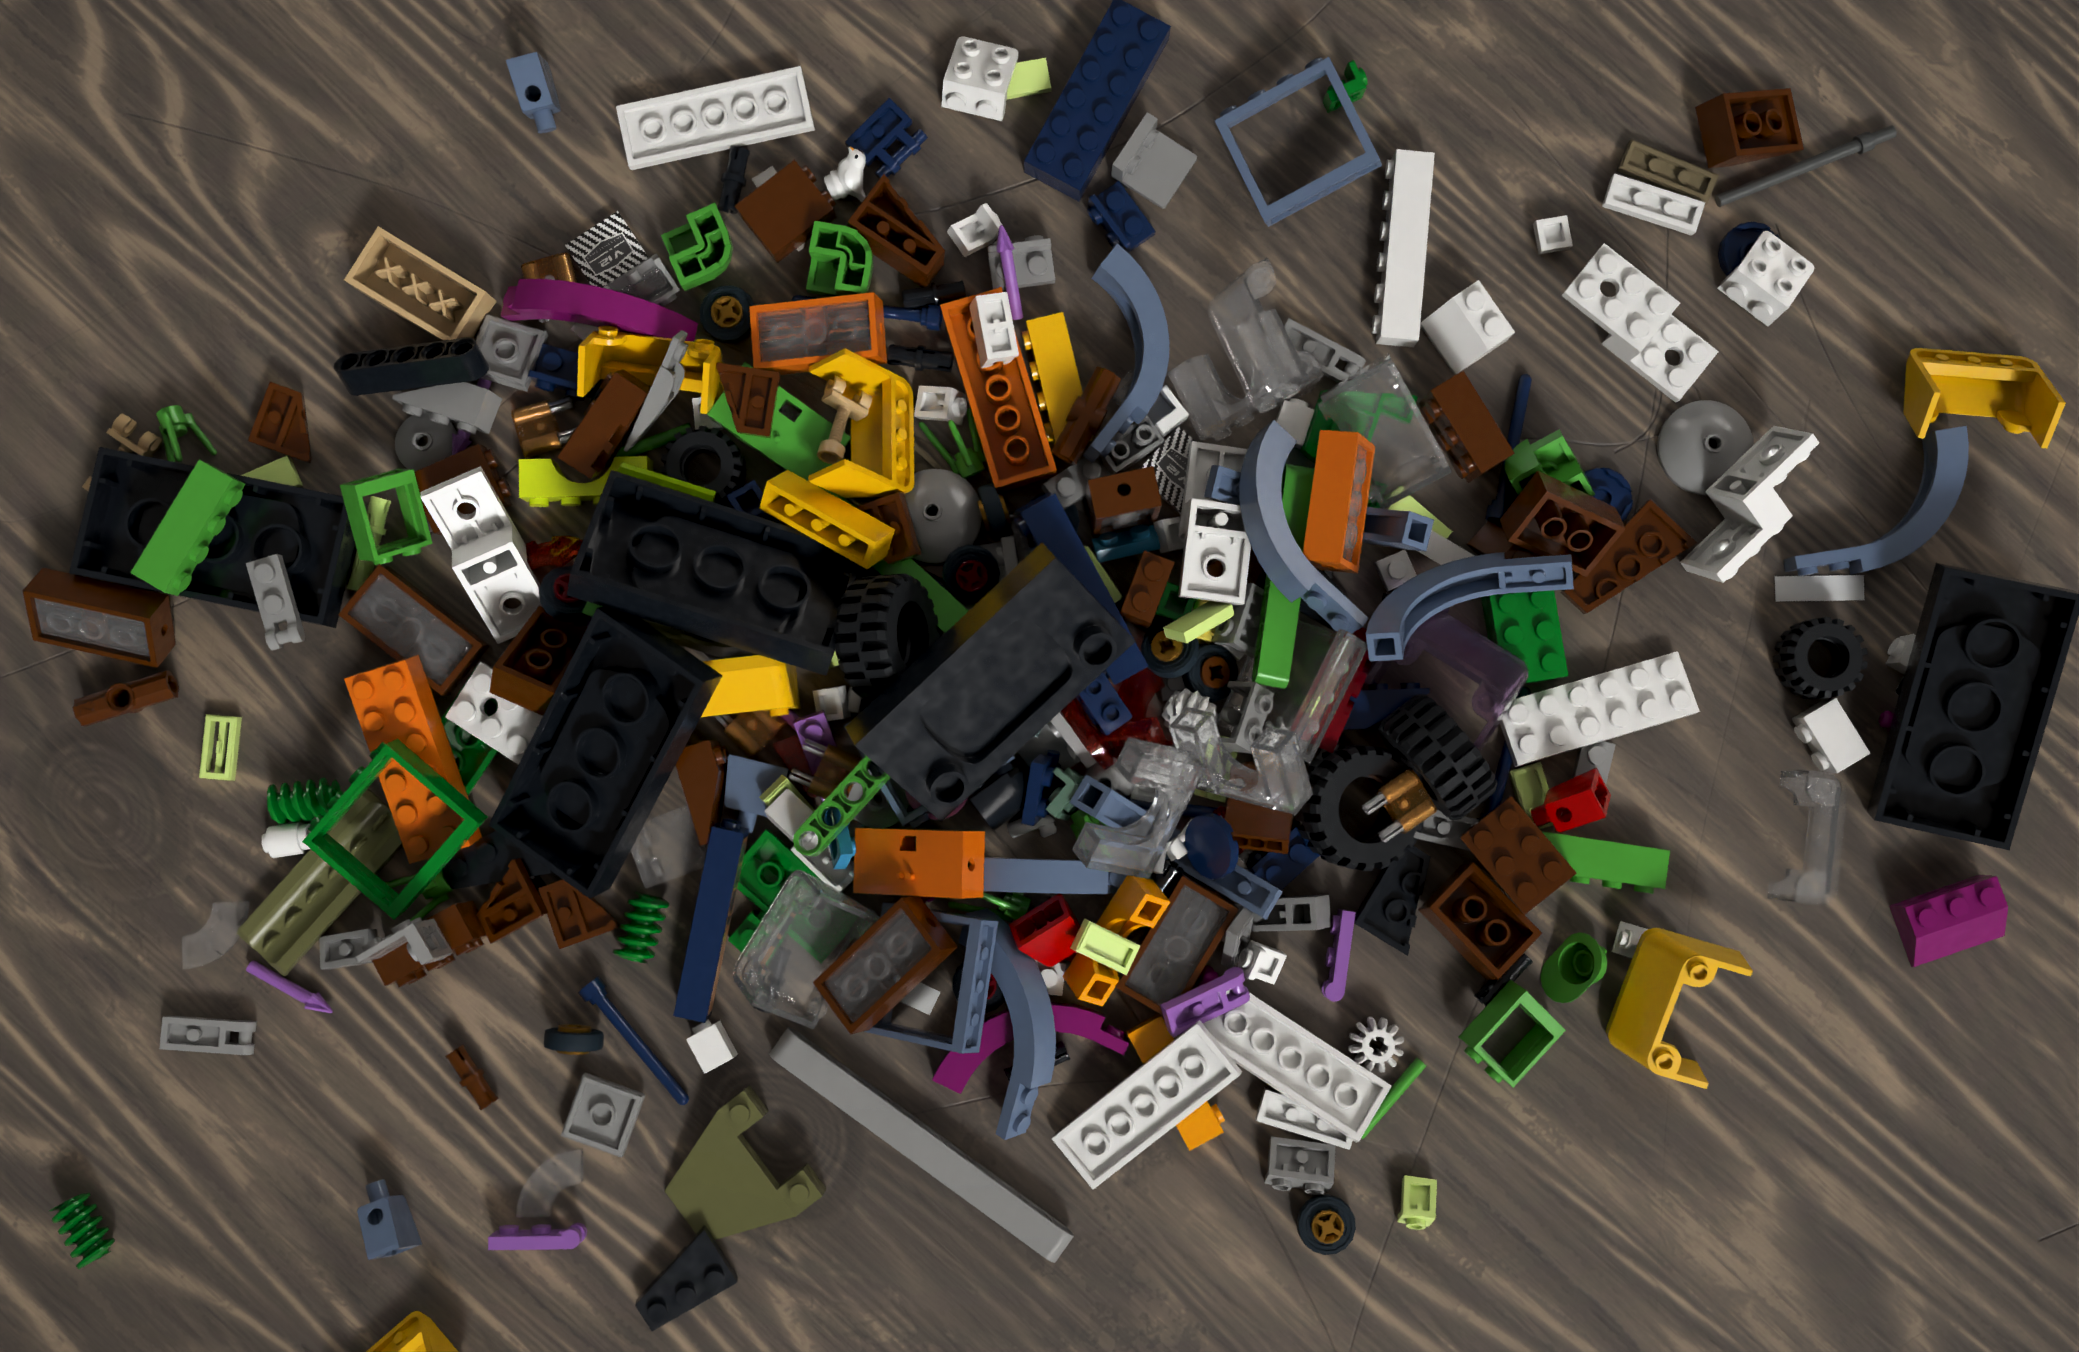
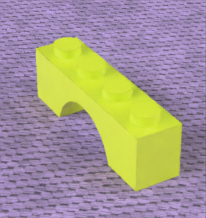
[519,456,653,507]

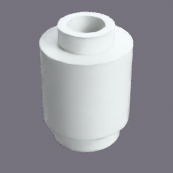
[262,822,310,858]

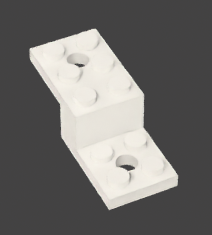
[1561,243,1719,403]
[1680,426,1819,583]
[1178,441,1251,605]
[420,466,542,644]
[445,662,543,765]

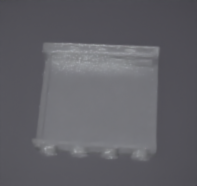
[1217,620,1368,764]

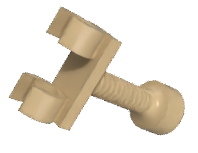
[817,375,872,464]
[82,413,163,492]

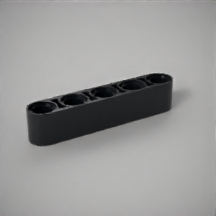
[333,337,489,396]

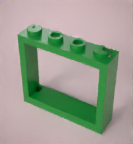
[302,739,488,920]

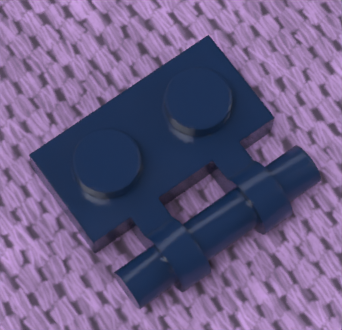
[845,98,928,179]
[1021,750,1061,826]

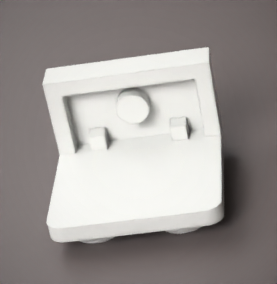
[941,36,1018,121]
[1717,231,1814,326]

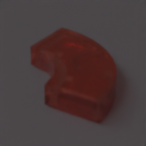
[525,536,583,570]
[1114,668,1165,741]
[1061,699,1114,770]

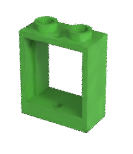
[340,468,433,565]
[1458,980,1566,1088]

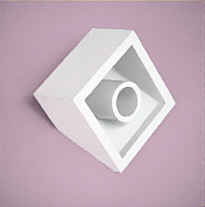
[1420,280,1515,375]

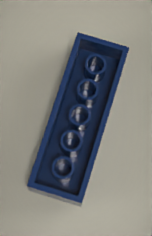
[1024,0,1171,202]
[1014,492,1148,685]

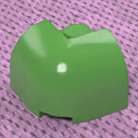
[661,203,733,292]
[806,221,873,297]
[1505,429,1595,496]

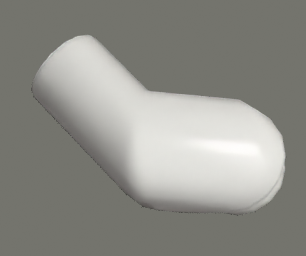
[1007,815,1057,838]

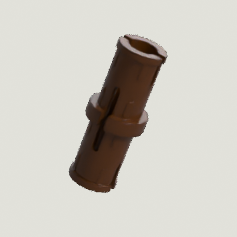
[445,1044,499,1110]

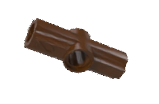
[1052,366,1121,465]
[72,671,180,726]

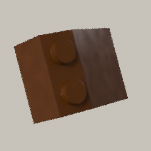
[1695,88,1804,168]
[676,740,729,846]

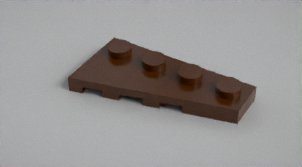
[1561,499,1697,614]

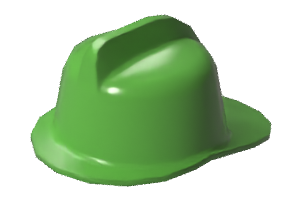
[1541,932,1607,1003]

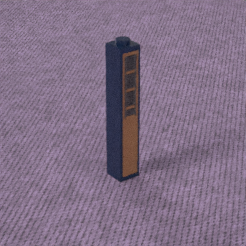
[673,819,749,1023]

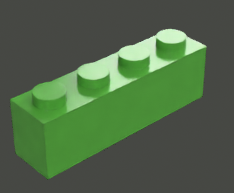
[131,459,245,596]
[1542,831,1670,894]

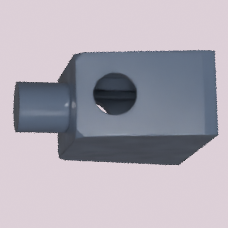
[506,52,561,133]
[724,754,792,833]
[357,1179,422,1260]

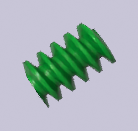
[267,777,341,824]
[612,892,670,963]
[48,1192,115,1269]

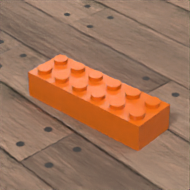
[940,287,1057,493]
[344,655,482,864]

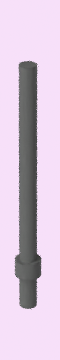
[1715,125,1897,207]

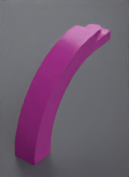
[501,279,698,342]
[932,1002,1129,1094]

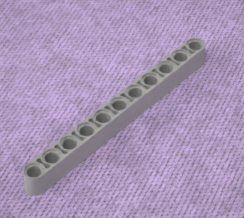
[769,1027,1074,1263]

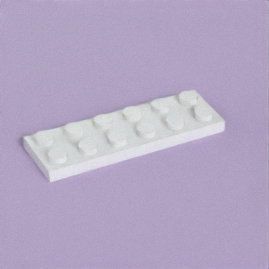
[616,66,815,170]
[1494,651,1700,767]
[1203,989,1392,1143]
[1052,1020,1242,1189]

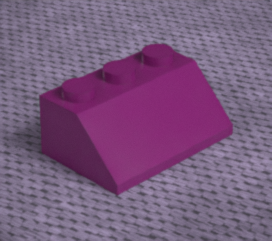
[1889,875,2008,967]

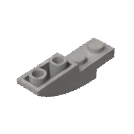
[1041,415,1165,510]

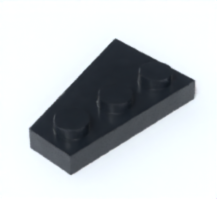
[635,1225,738,1331]

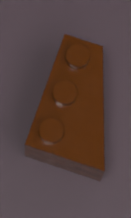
[847,174,945,287]
[558,369,651,479]

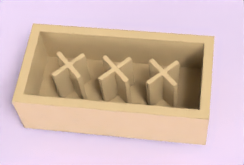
[344,226,496,341]

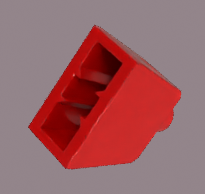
[1531,768,1611,832]
[1009,894,1080,967]

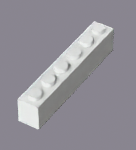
[1371,149,1435,347]

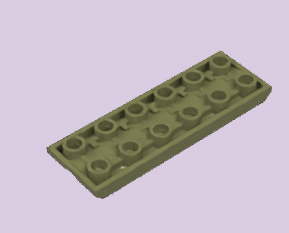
[237,789,403,977]

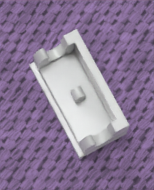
[970,292,1019,368]
[791,832,854,895]

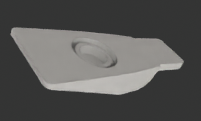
[624,330,688,452]

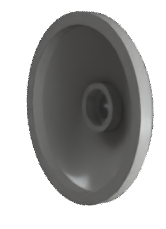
[1657,400,1754,495]
[904,469,982,564]

